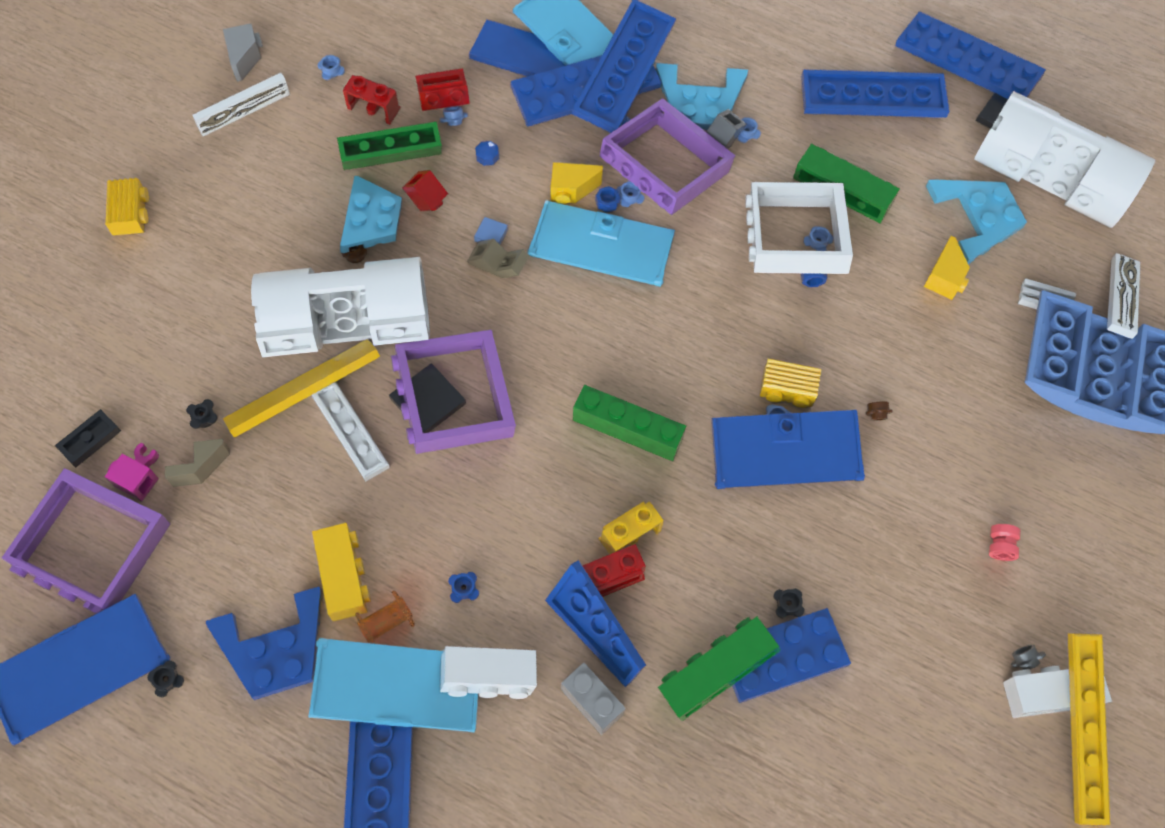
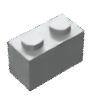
[561,663,626,736]

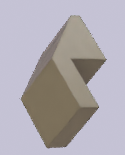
[467,239,530,278]
[165,439,230,487]

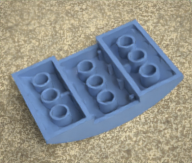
[1025,290,1165,434]

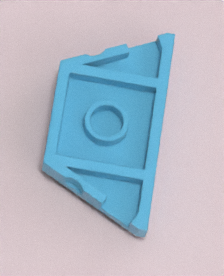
[340,176,402,253]

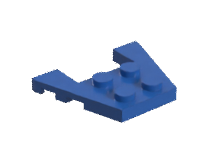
[206,586,323,700]

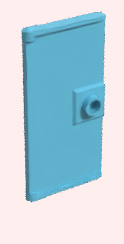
[513,0,613,65]
[527,200,675,287]
[308,638,478,732]

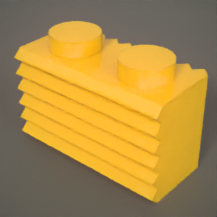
[105,177,149,236]
[760,358,821,408]

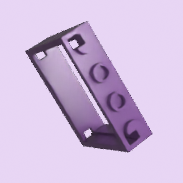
[599,98,735,215]
[391,330,516,454]
[2,468,170,614]

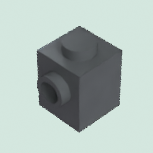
[706,109,747,149]

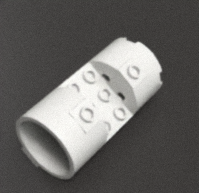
[974,91,1155,228]
[251,257,430,357]

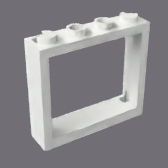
[745,182,853,274]

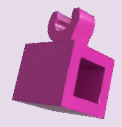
[104,443,159,502]

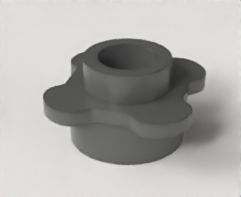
[1011,644,1046,670]

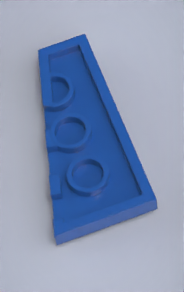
[545,560,646,687]

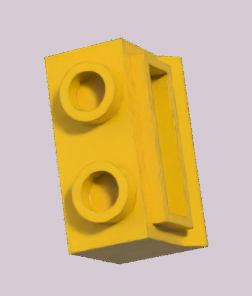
[598,501,664,554]

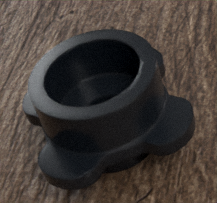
[186,399,218,429]
[773,588,805,618]
[147,661,184,697]

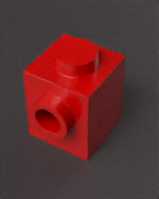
[402,170,448,211]

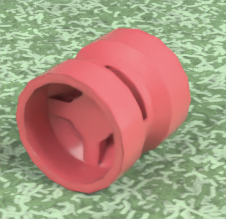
[989,524,1021,561]

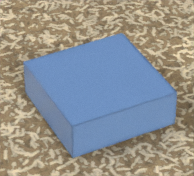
[474,217,508,245]

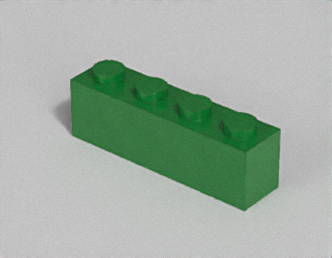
[337,122,442,170]
[793,143,900,224]
[573,384,686,462]
[658,616,781,721]

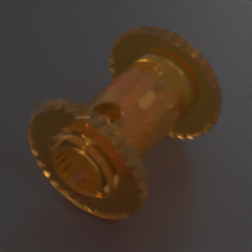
[355,590,415,644]

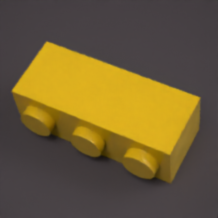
[312,522,371,622]

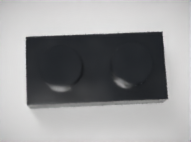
[55,409,121,468]

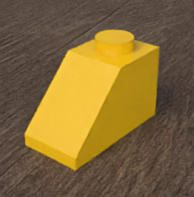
[551,162,603,204]
[924,236,970,300]

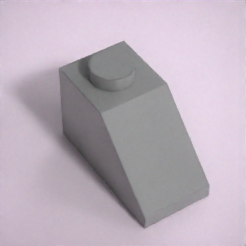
[223,23,263,82]

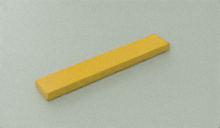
[222,339,380,437]
[1068,633,1110,825]

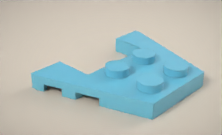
[656,63,748,130]
[926,180,1027,264]

